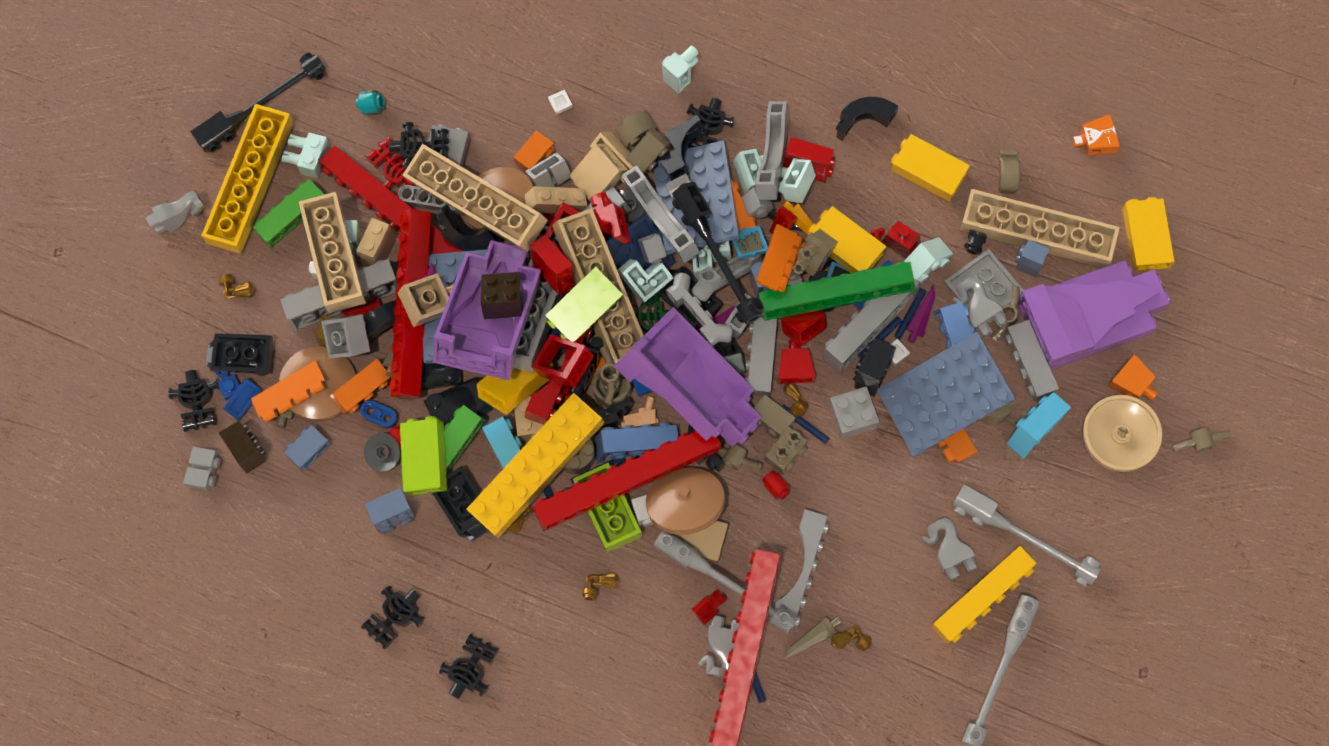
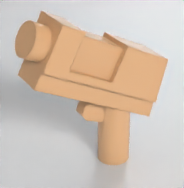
[621,397,659,428]

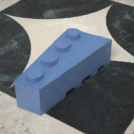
[933,302,975,349]
[594,423,678,464]

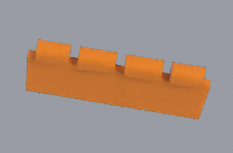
[756,224,803,292]
[251,360,326,423]
[938,429,977,463]

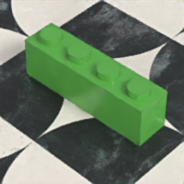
[253,179,324,249]
[444,405,486,475]

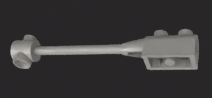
[952,484,1101,587]
[654,531,798,634]
[961,595,1040,746]

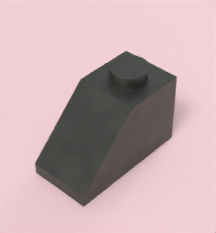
[716,337,745,374]

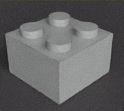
[321,314,370,359]
[829,386,879,439]

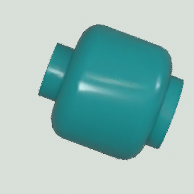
[356,90,385,115]

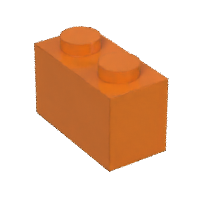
[513,130,555,172]

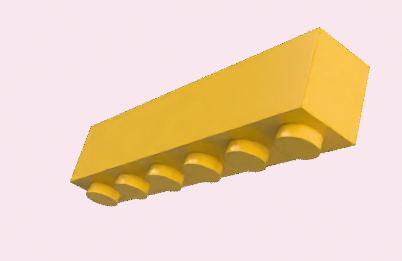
[931,546,1037,645]

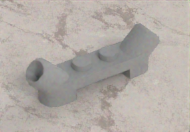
[692,254,765,301]
[665,273,733,347]

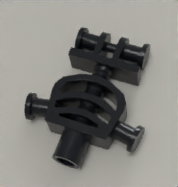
[687,98,734,148]
[389,122,449,169]
[568,337,602,397]
[168,370,220,432]
[361,586,425,649]
[439,633,499,699]

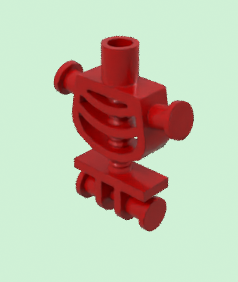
[365,136,416,191]

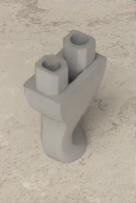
[146,190,205,234]
[953,277,1008,337]
[922,518,977,581]
[698,616,739,679]

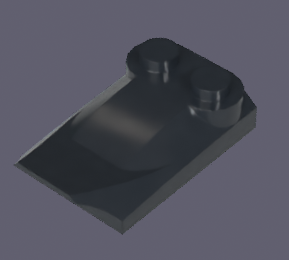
[657,266,722,330]
[205,333,273,376]
[421,358,462,391]
[423,377,492,426]
[432,466,489,541]

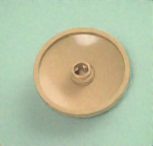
[1082,395,1162,472]

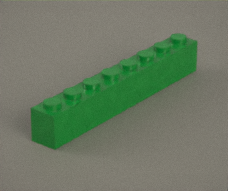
[759,262,916,321]

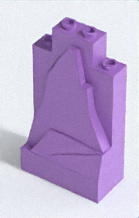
[433,240,541,380]
[1018,260,1170,370]
[614,307,761,447]

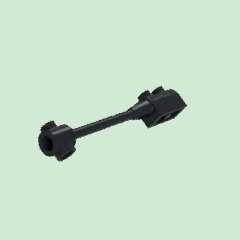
[190,53,326,153]
[672,182,764,324]

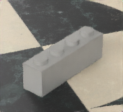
[745,317,777,397]
[1004,320,1059,402]

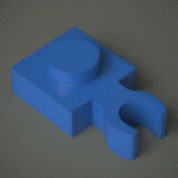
[215,371,240,400]

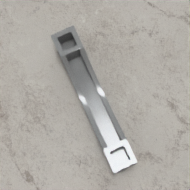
[755,101,790,200]
[621,165,700,263]
[770,509,829,631]

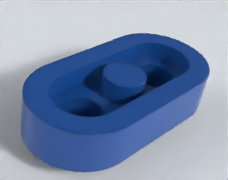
[360,400,397,429]

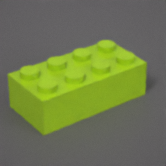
[573,463,642,553]

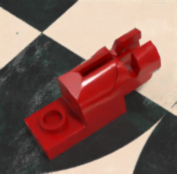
[590,192,631,245]

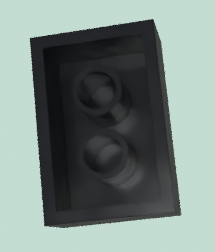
[853,337,896,398]

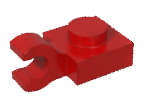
[691,590,727,625]

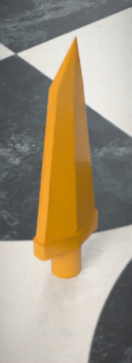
[782,200,814,235]

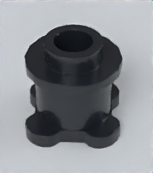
[964,230,987,255]

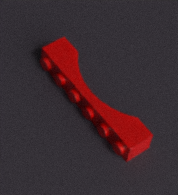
[525,328,593,425]

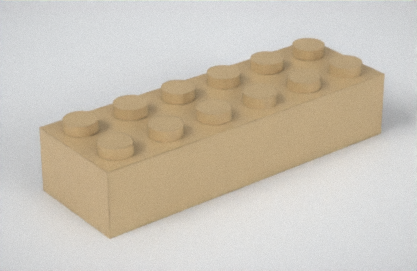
[299,192,366,313]

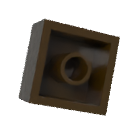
[481,272,523,319]
[219,420,266,474]

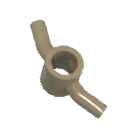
[991,286,1020,341]
[600,346,620,405]
[1173,427,1231,453]
[717,444,762,471]

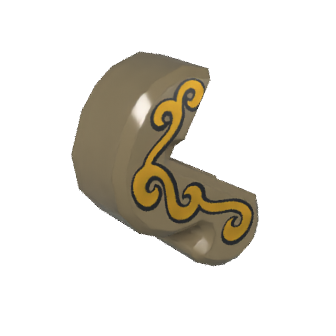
[998,149,1020,193]

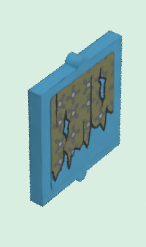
[732,226,768,259]

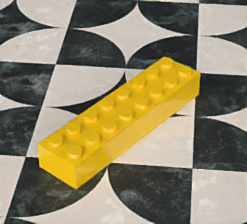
[201,104,294,254]
[467,393,605,539]

